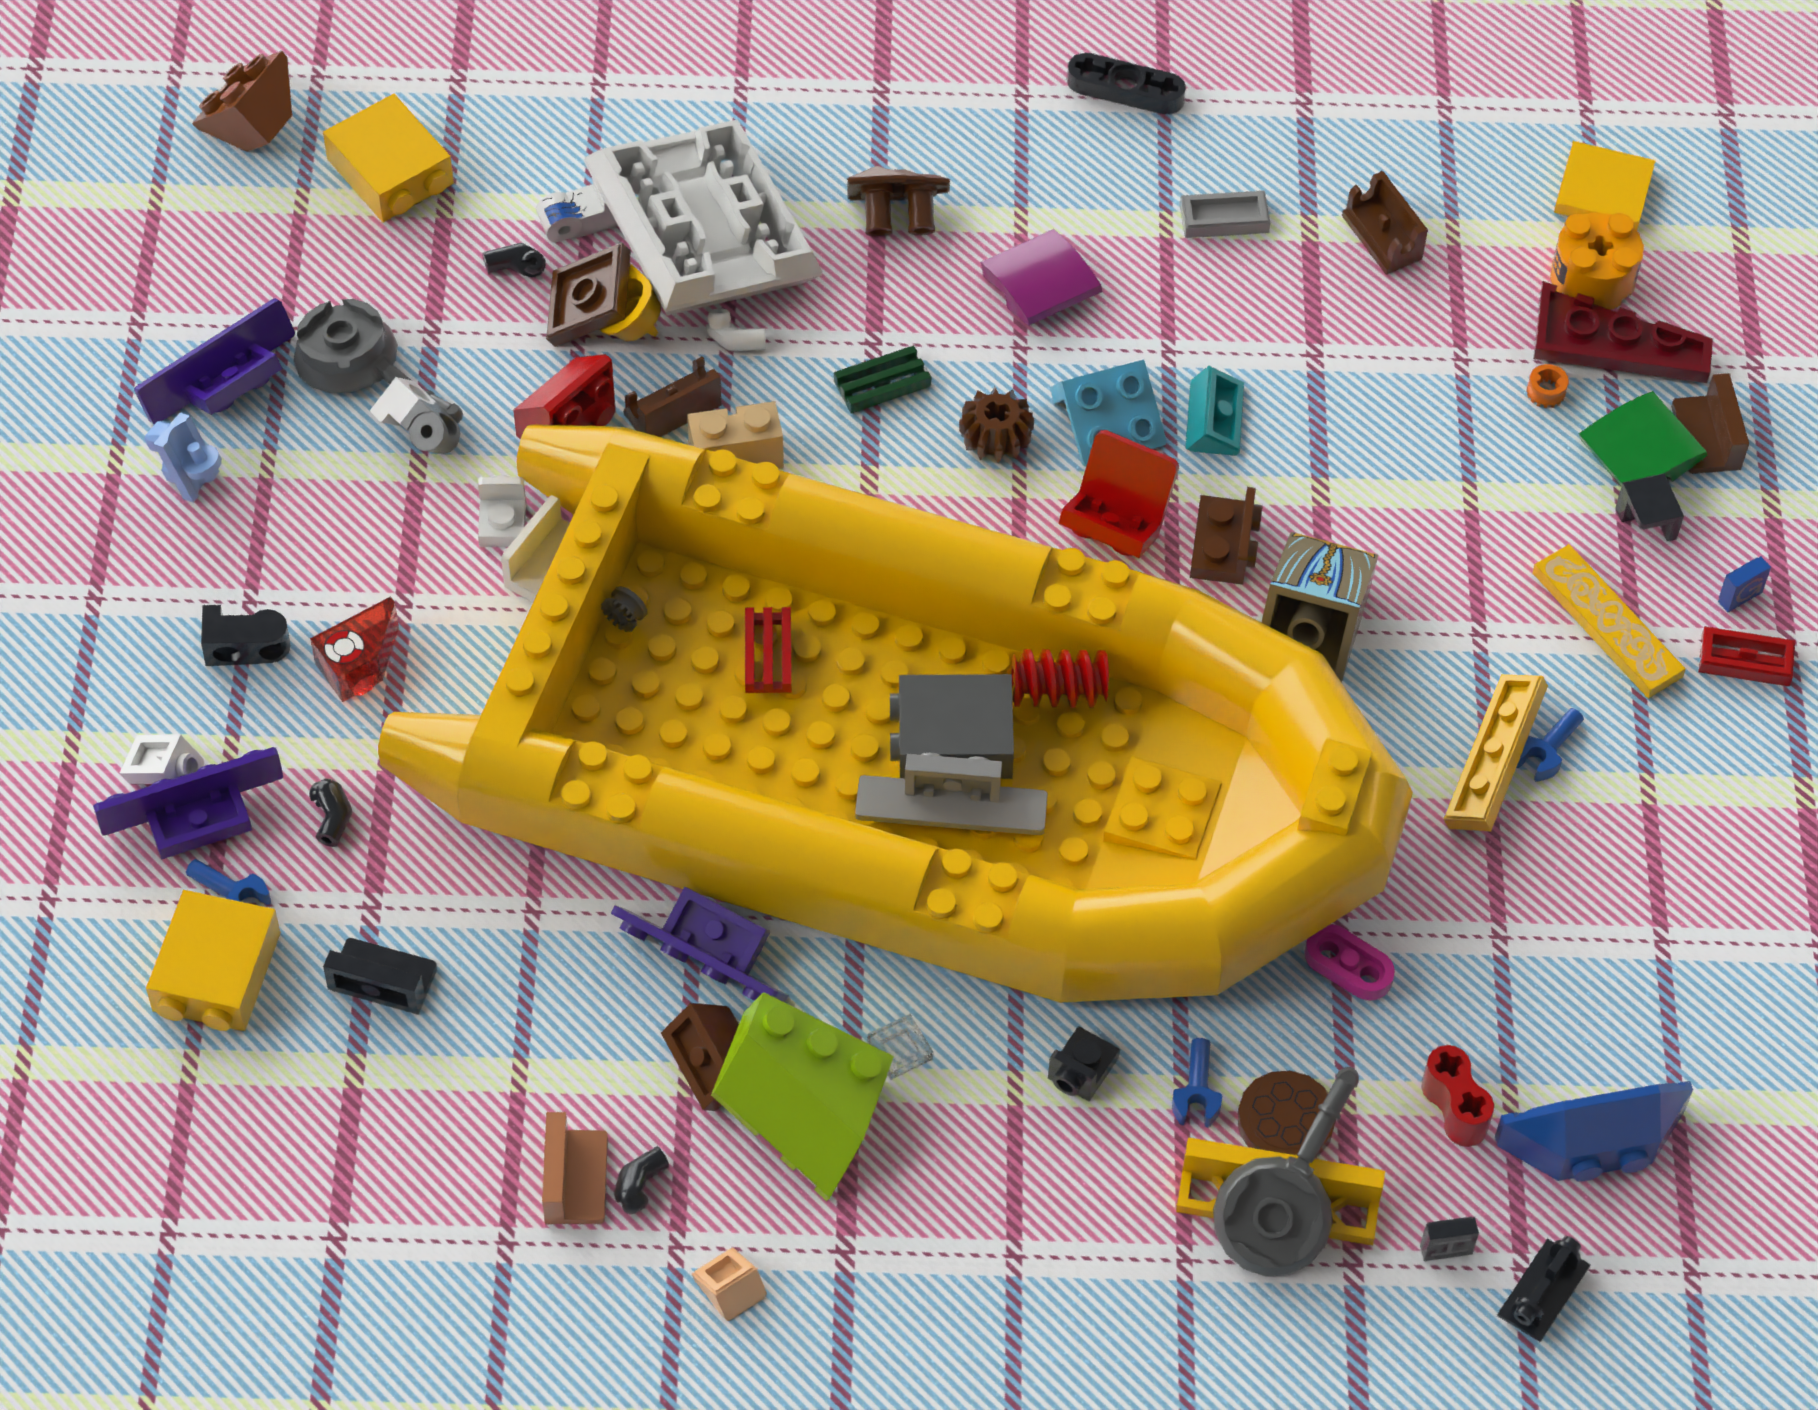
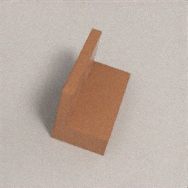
[542,1112,608,1224]

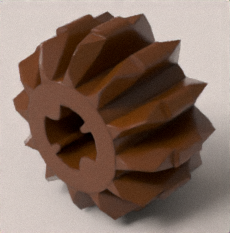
[959,386,1035,463]

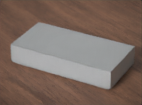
[1180,190,1271,238]

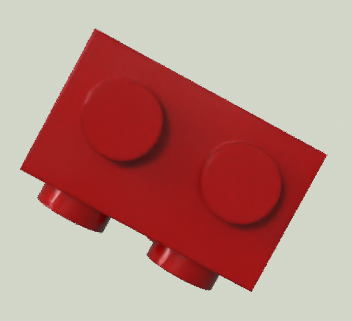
[1058,430,1179,558]

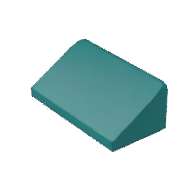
[1185,366,1244,456]

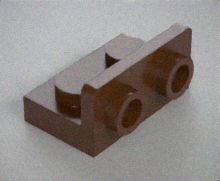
[1190,487,1263,585]

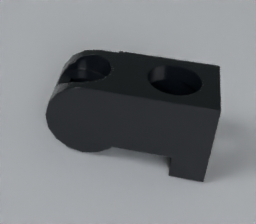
[201,605,291,666]

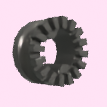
[601,586,647,632]

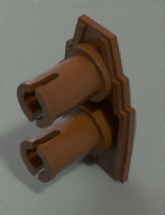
[847,166,950,237]

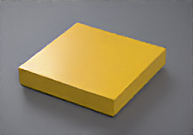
[1554,141,1656,230]

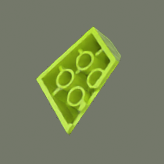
[711,992,894,1201]

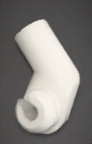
[706,308,766,351]

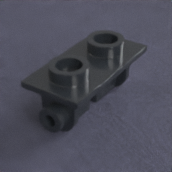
[1497,1236,1591,1342]

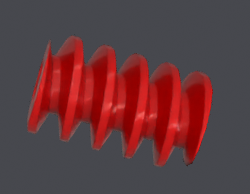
[1011,649,1109,708]

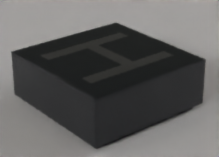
[1420,1216,1479,1261]

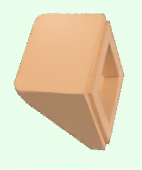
[692,1248,767,1321]

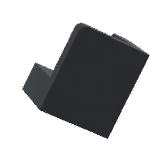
[1615,473,1684,542]

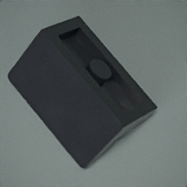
[323,938,437,1015]

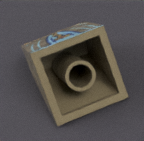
[1261,532,1379,683]

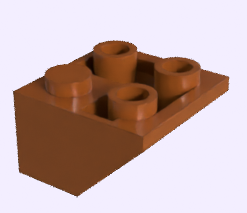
[192,50,292,152]

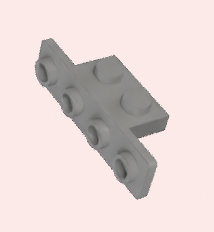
[855,753,1047,835]

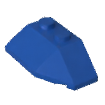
[1494,1081,1693,1182]

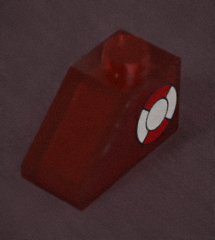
[310,596,399,702]

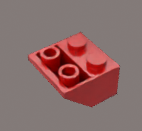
[513,354,616,439]

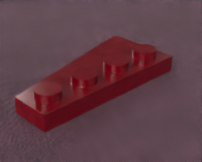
[1533,281,1713,383]

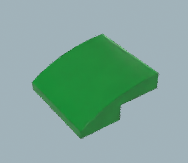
[1579,391,1708,486]

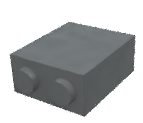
[890,674,1014,779]

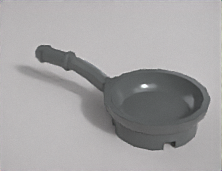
[293,299,463,424]
[1213,1067,1359,1277]

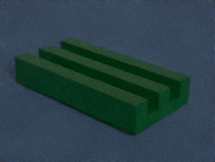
[834,345,932,414]

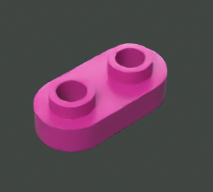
[1304,924,1395,1000]

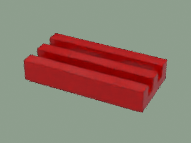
[745,607,792,693]
[1698,626,1795,687]

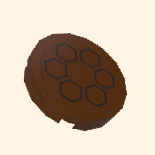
[1238,1070,1336,1158]

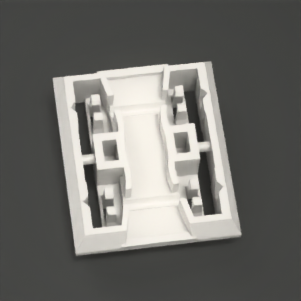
[584,119,822,316]

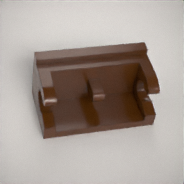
[1342,171,1428,275]
[623,357,722,437]

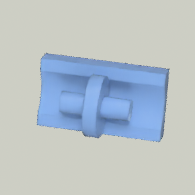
[144,413,222,503]

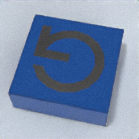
[1718,557,1771,613]

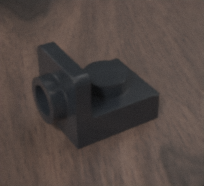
[1048,1026,1120,1102]

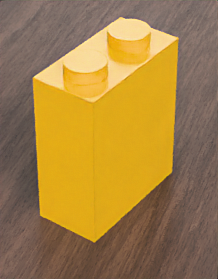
[323,93,454,223]
[146,890,281,1031]

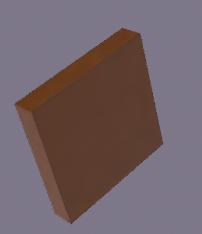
[546,242,631,347]

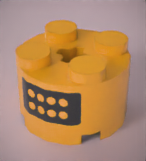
[1550,212,1644,310]

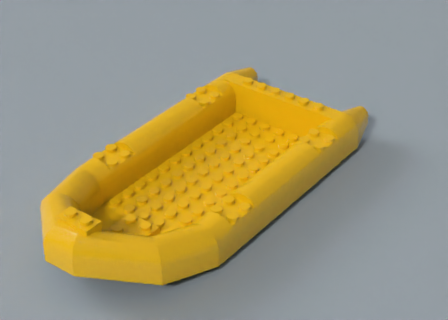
[378,424,1413,1003]

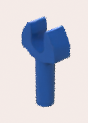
[1516,708,1584,782]
[186,859,271,905]
[1172,1038,1222,1128]

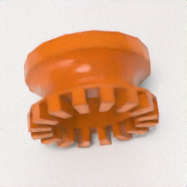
[1526,364,1569,408]

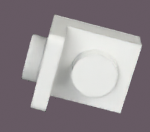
[478,475,526,547]
[120,734,204,784]

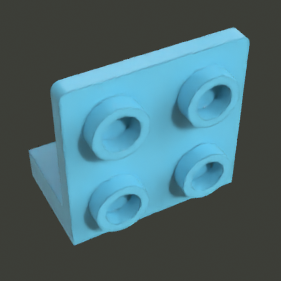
[1050,359,1167,467]

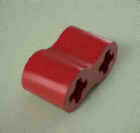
[1421,1045,1494,1147]

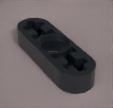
[1067,53,1186,115]

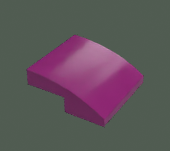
[981,229,1102,326]

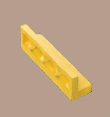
[1176,1137,1385,1246]

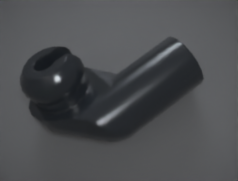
[482,243,546,277]
[309,778,352,847]
[614,1146,669,1214]

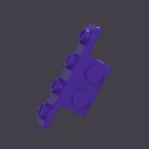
[134,298,295,425]
[93,747,283,860]
[610,886,788,1002]

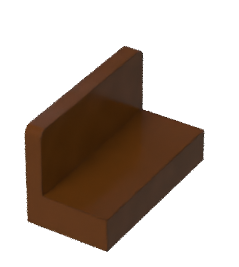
[1671,373,1749,474]
[661,1003,739,1111]

